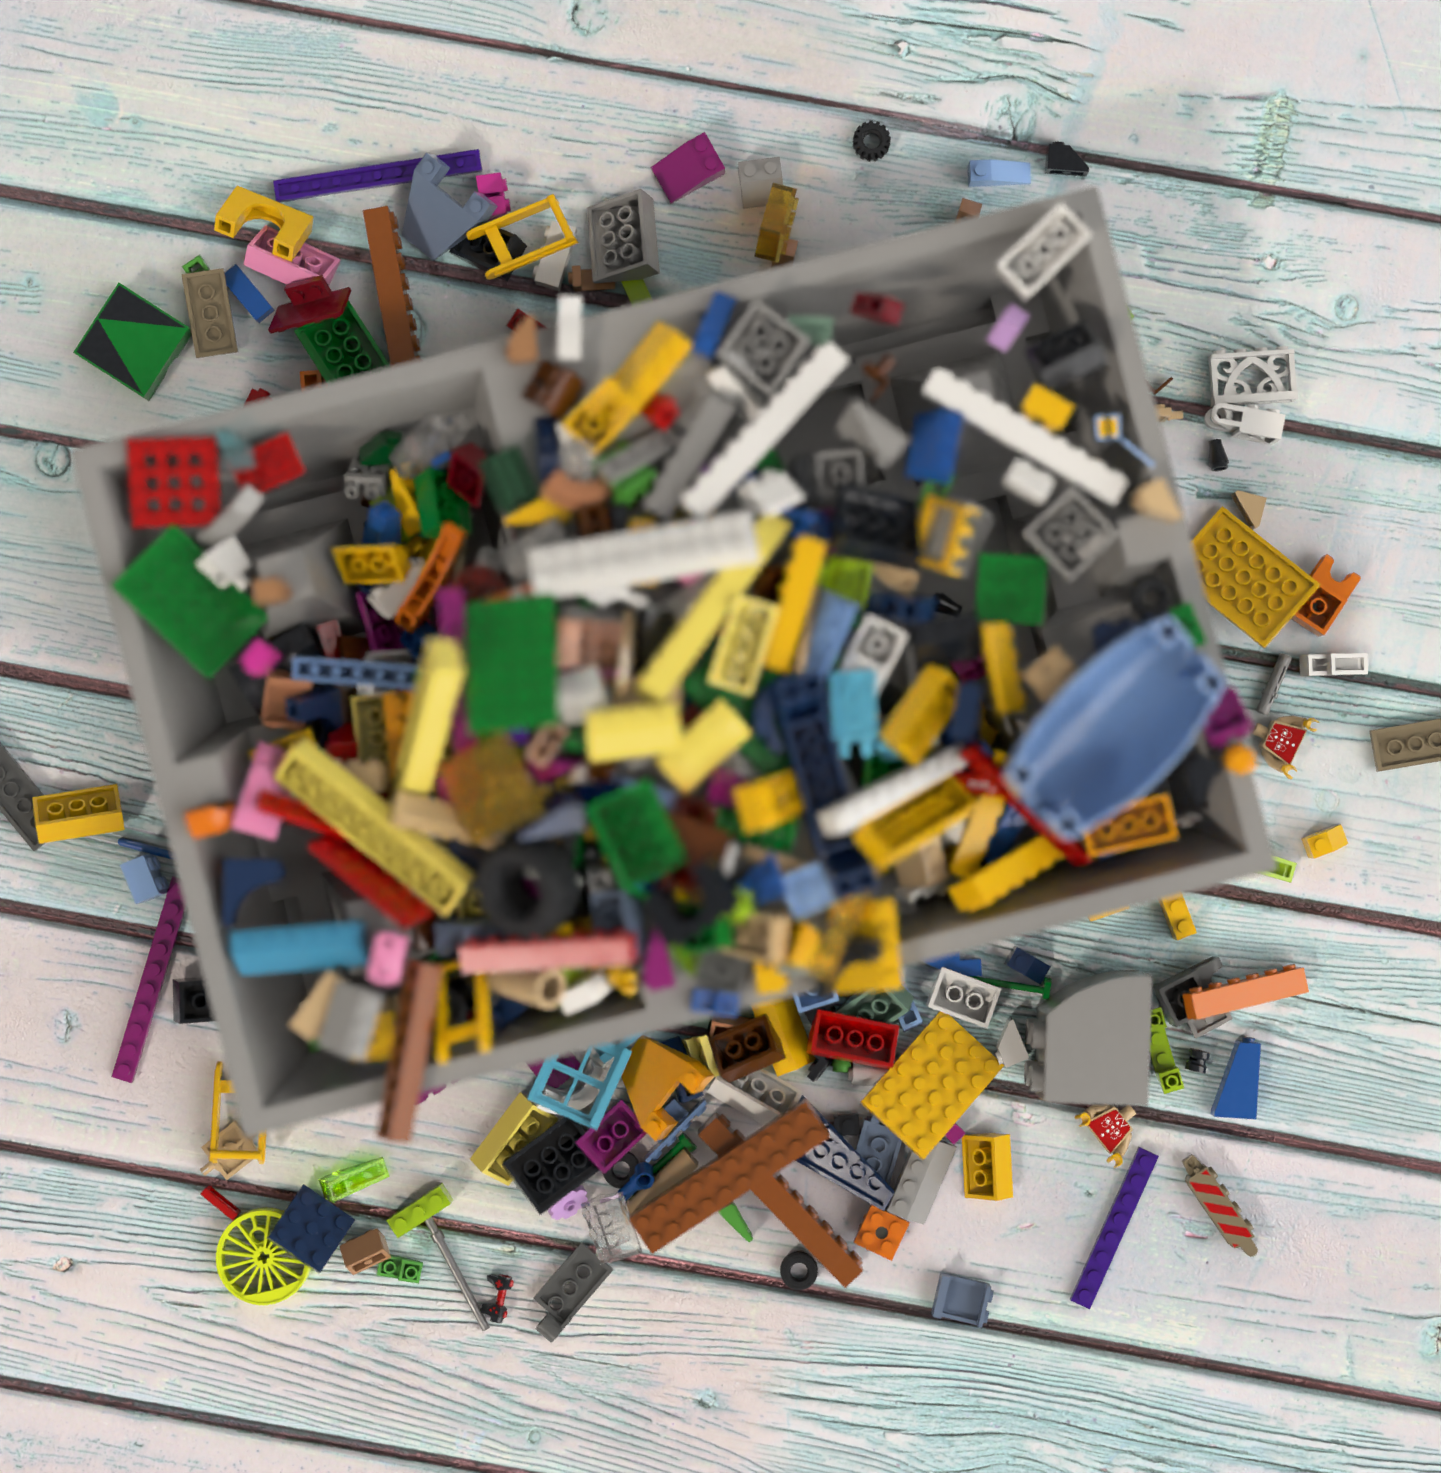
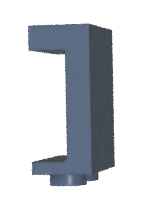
[931,1272,994,1328]

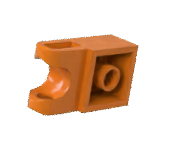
[1291,554,1361,637]

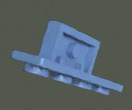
[644,1098,707,1163]

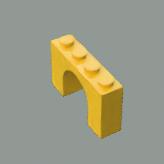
[214,186,314,262]

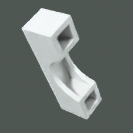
[578,586,667,625]

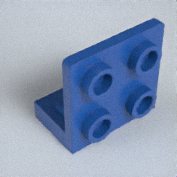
[777,506,833,543]

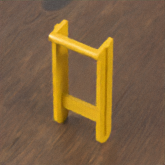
[466,194,579,280]
[435,959,491,1064]
[209,1061,267,1164]

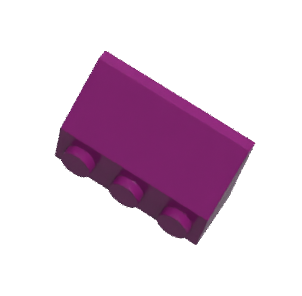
[356,592,405,652]

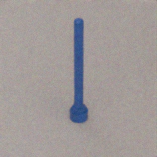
[118,838,174,860]

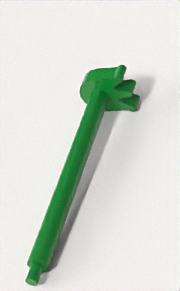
[968,976,1052,999]
[621,1132,697,1201]

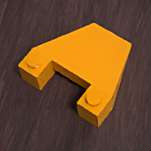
[621,1035,715,1141]

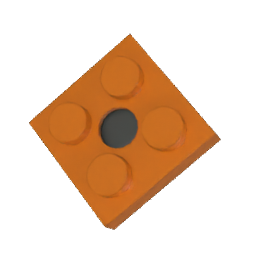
[853,1204,910,1261]

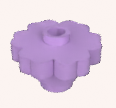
[548,1185,588,1220]

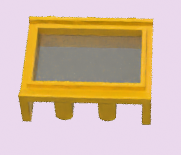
[918,495,980,576]

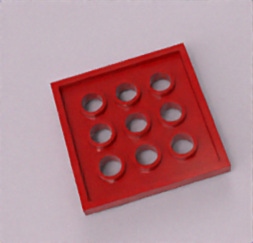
[126,436,222,528]

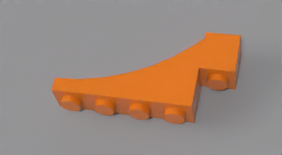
[394,521,466,634]

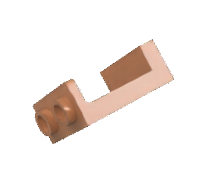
[261,669,312,731]

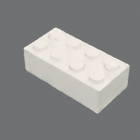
[995,203,1092,301]

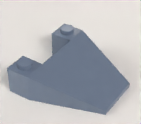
[402,153,498,261]

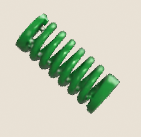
[699,793,799,856]

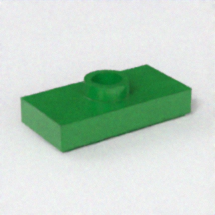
[1169,602,1207,649]

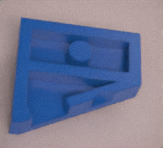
[737,852,788,905]

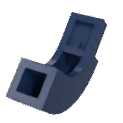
[750,673,790,754]

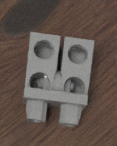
[344,451,399,500]

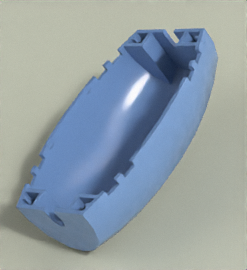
[1002,615,1227,840]

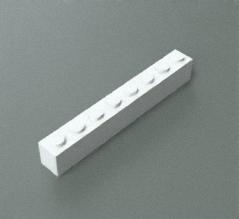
[818,743,968,835]

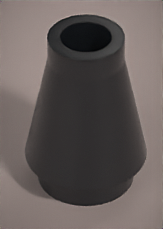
[1208,439,1229,471]
[609,504,631,534]
[933,592,963,616]

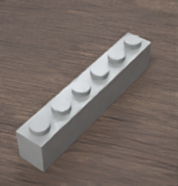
[643,394,735,525]

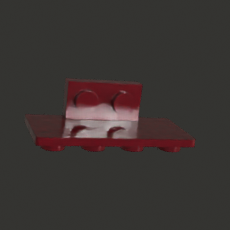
[268,275,352,334]

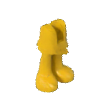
[588,964,637,994]

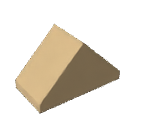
[1231,490,1267,530]

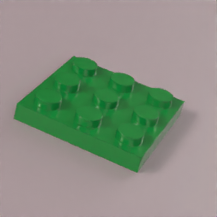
[975,554,1046,625]

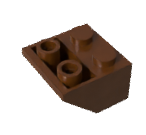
[521,359,586,420]
[575,503,613,540]

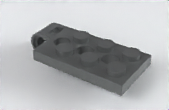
[533,1242,613,1343]

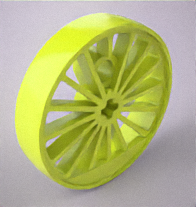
[216,1207,311,1305]

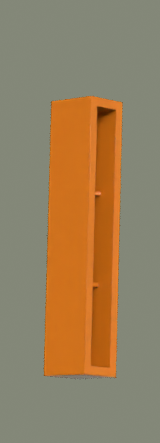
[1182,964,1309,1020]

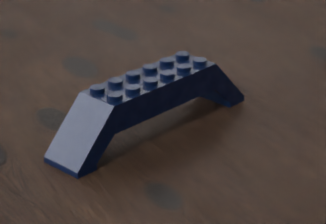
[776,670,880,901]

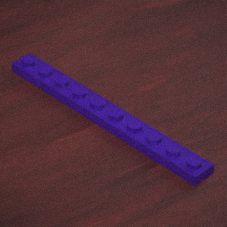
[273,149,483,203]

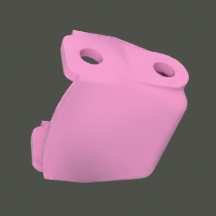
[368,931,409,985]

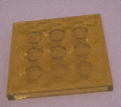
[436,731,545,846]

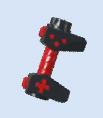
[480,1274,514,1323]

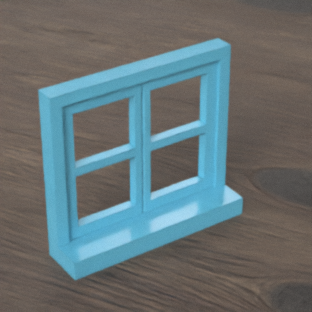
[527,1043,632,1131]

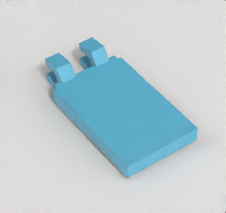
[830,670,877,758]

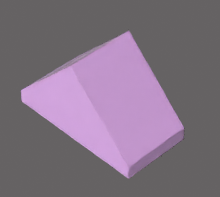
[987,303,1030,353]

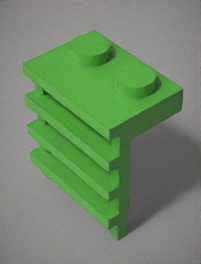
[588,440,657,507]

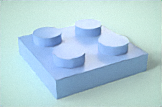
[782,861,836,920]

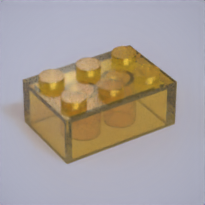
[754,183,799,263]

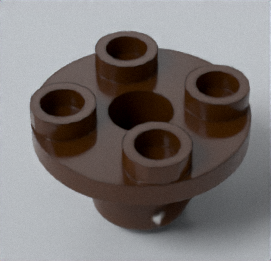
[754,564,789,606]

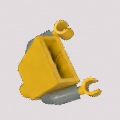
[760,906,823,976]

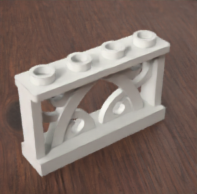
[1208,346,1298,407]

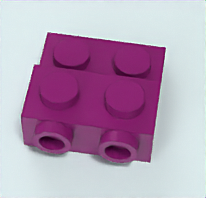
[1201,686,1253,747]

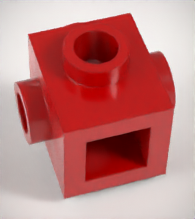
[640,392,681,432]

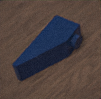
[864,591,935,623]

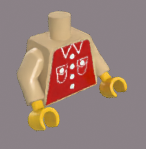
[1252,715,1319,779]
[1075,1104,1136,1168]

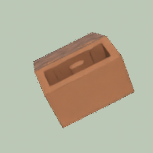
[556,618,623,667]

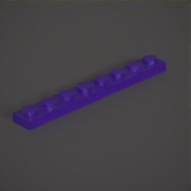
[1070,1146,1159,1309]

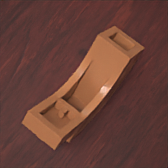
[540,469,613,510]

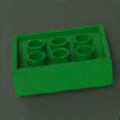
[294,300,391,384]
[584,778,687,892]

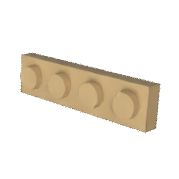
[617,610,637,696]

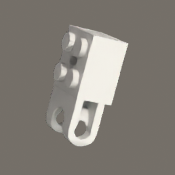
[1204,403,1286,445]
[839,614,909,698]

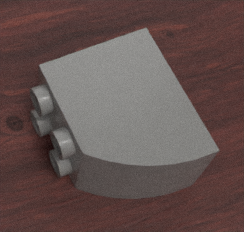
[1024,970,1152,1106]

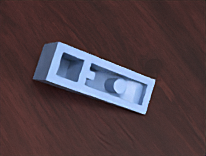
[967,159,1031,187]

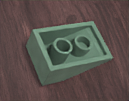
[836,985,914,1024]

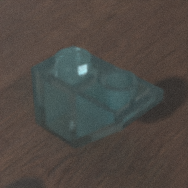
[216,428,257,473]

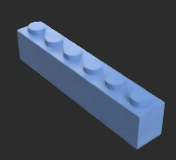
[292,656,422,689]

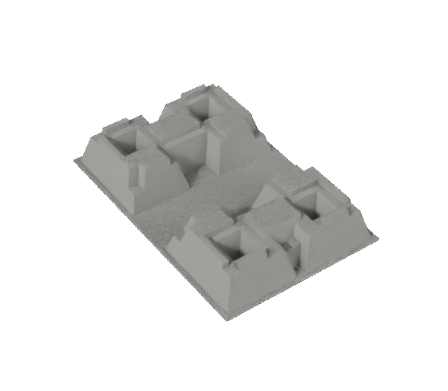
[71,186,1277,1137]

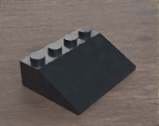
[831,481,922,570]
[228,624,335,718]
[501,1117,600,1215]

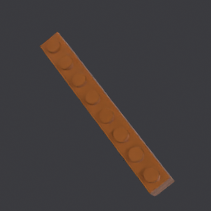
[376,960,443,1143]

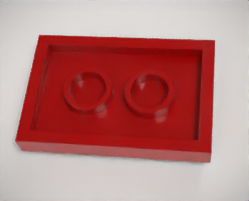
[227,432,307,494]

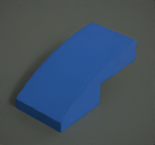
[690,988,740,1016]

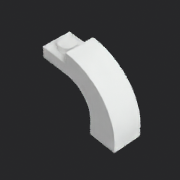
[534,1059,603,1115]

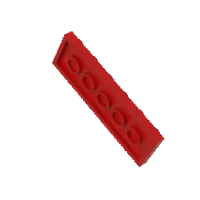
[308,835,434,929]

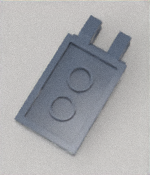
[855,1114,902,1185]

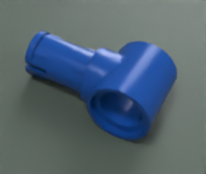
[617,1162,654,1201]

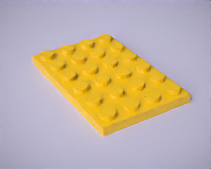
[1191,506,1320,649]
[860,1011,1004,1160]

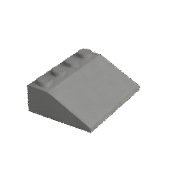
[587,189,660,283]

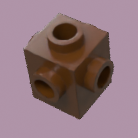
[584,751,618,784]

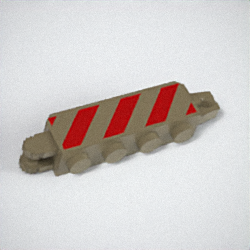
[1182,1154,1258,1257]

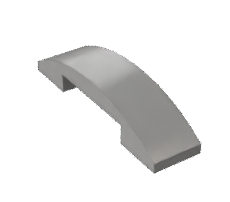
[189,484,264,552]

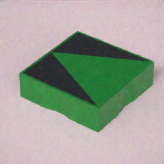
[73,282,192,401]

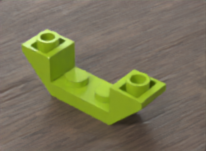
[1150,1007,1184,1094]

